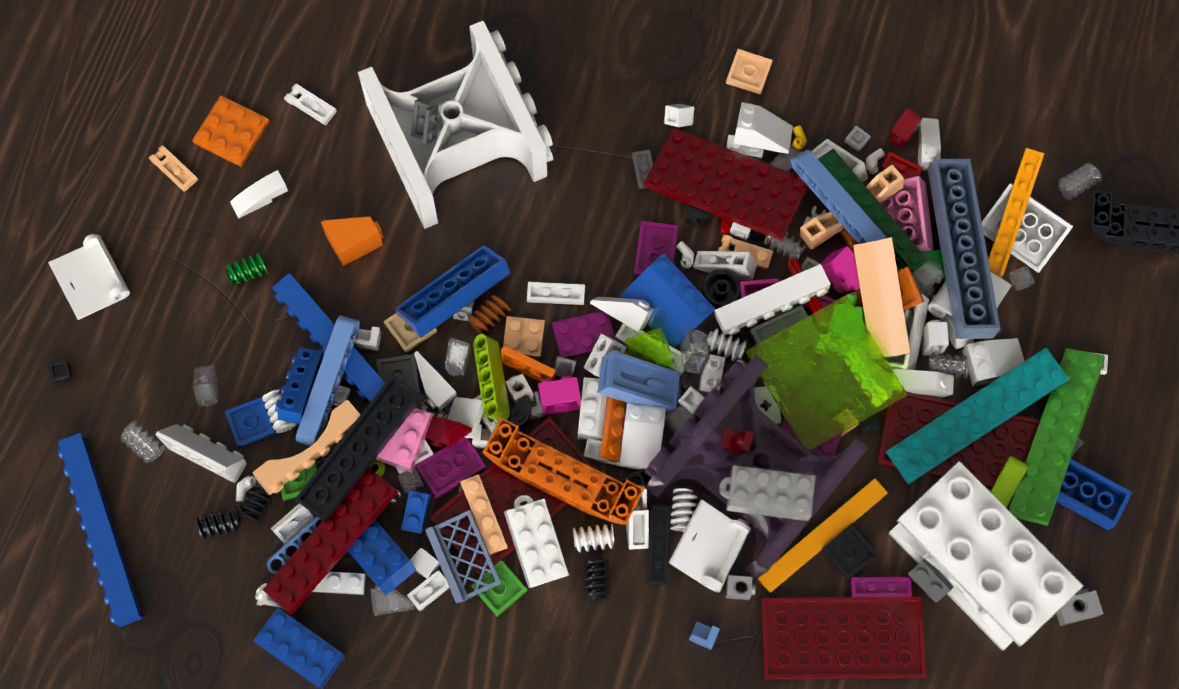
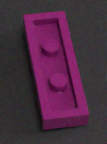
[850,577,912,597]

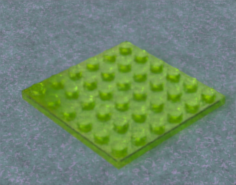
[746,295,908,453]

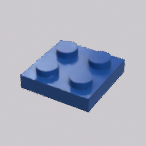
[225,397,275,448]

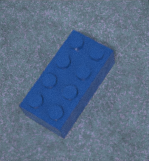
[1056,459,1132,531]
[348,520,416,596]
[254,608,346,689]

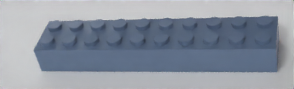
[928,159,1000,339]

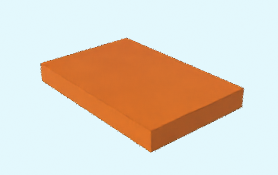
[501,345,556,383]

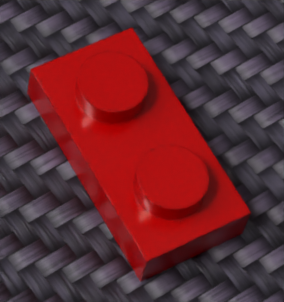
[881,152,923,179]

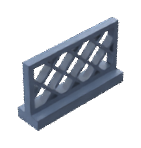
[425,510,502,603]

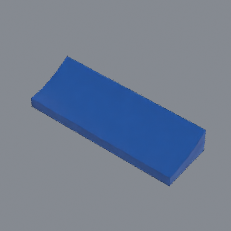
[394,245,511,338]

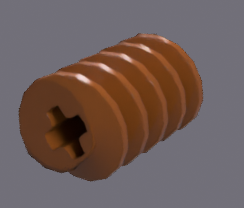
[468,295,511,334]

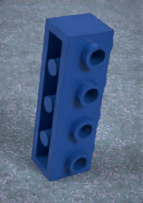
[275,347,323,424]

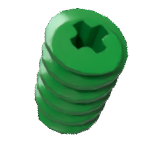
[226,253,268,287]

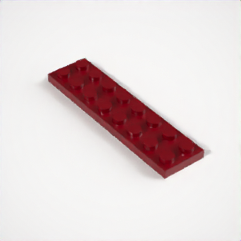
[262,468,398,615]

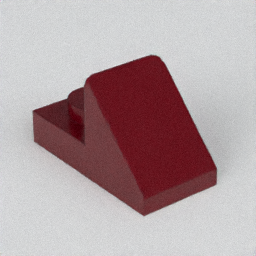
[720,428,754,457]

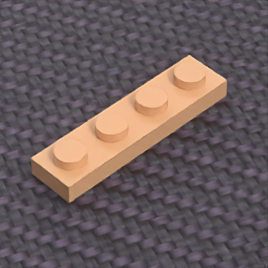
[460,474,508,555]

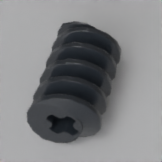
[237,482,277,523]
[196,507,241,539]
[584,559,610,602]

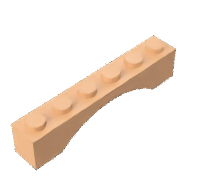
[800,165,904,250]
[253,399,360,495]

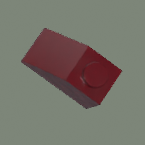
[888,107,923,149]
[425,416,472,448]

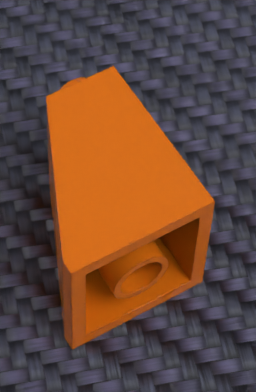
[321,217,384,266]

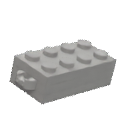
[719,465,815,521]

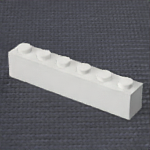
[714,264,831,335]

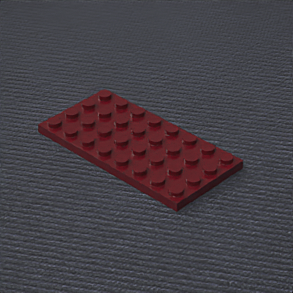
[643,127,809,241]
[877,389,1041,493]
[430,417,595,577]
[761,597,926,680]

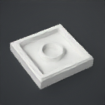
[447,397,484,439]

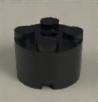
[702,269,741,309]

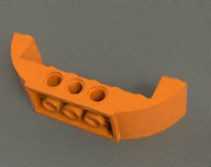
[483,418,644,525]

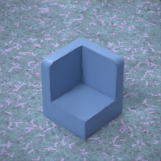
[689,622,720,650]

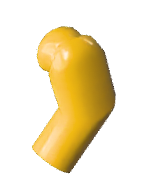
[792,125,807,150]

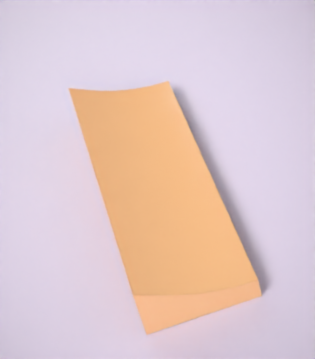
[853,237,911,360]

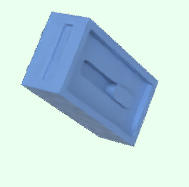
[597,350,682,414]

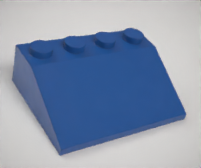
[621,253,716,348]

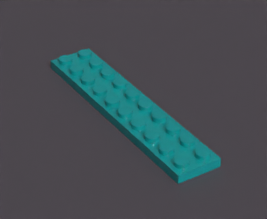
[886,348,1069,485]

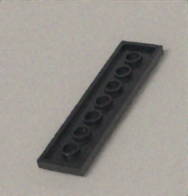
[295,374,424,523]

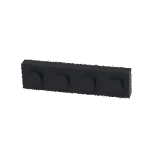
[647,505,671,585]

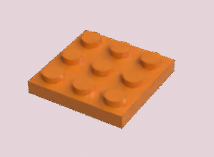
[192,96,270,167]

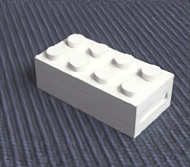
[504,495,569,588]

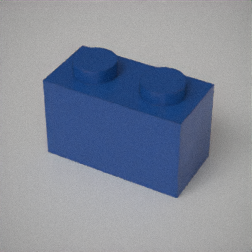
[401,489,432,534]

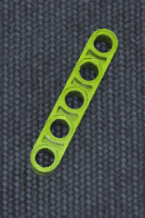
[473,334,510,422]
[990,455,1029,508]

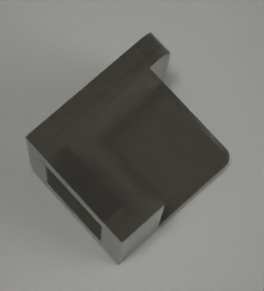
[679,365,700,393]

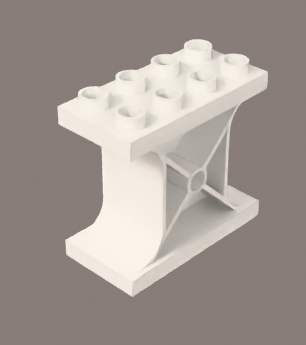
[358,21,553,229]
[888,461,1083,650]

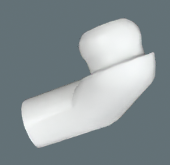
[866,148,885,174]
[676,241,694,268]
[236,476,257,503]

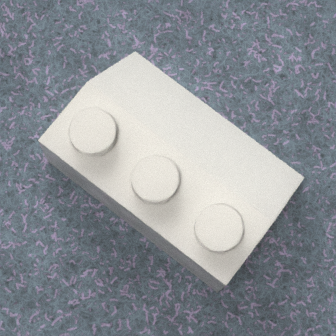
[578,377,607,441]

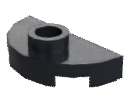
[507,395,532,428]

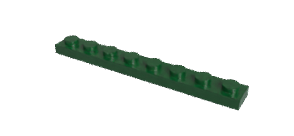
[818,148,928,274]

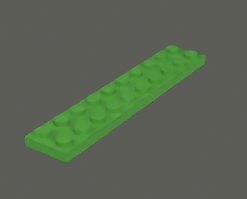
[1009,348,1105,526]

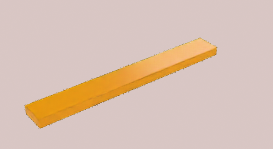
[988,148,1044,279]
[757,479,888,593]

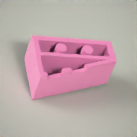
[375,408,432,473]

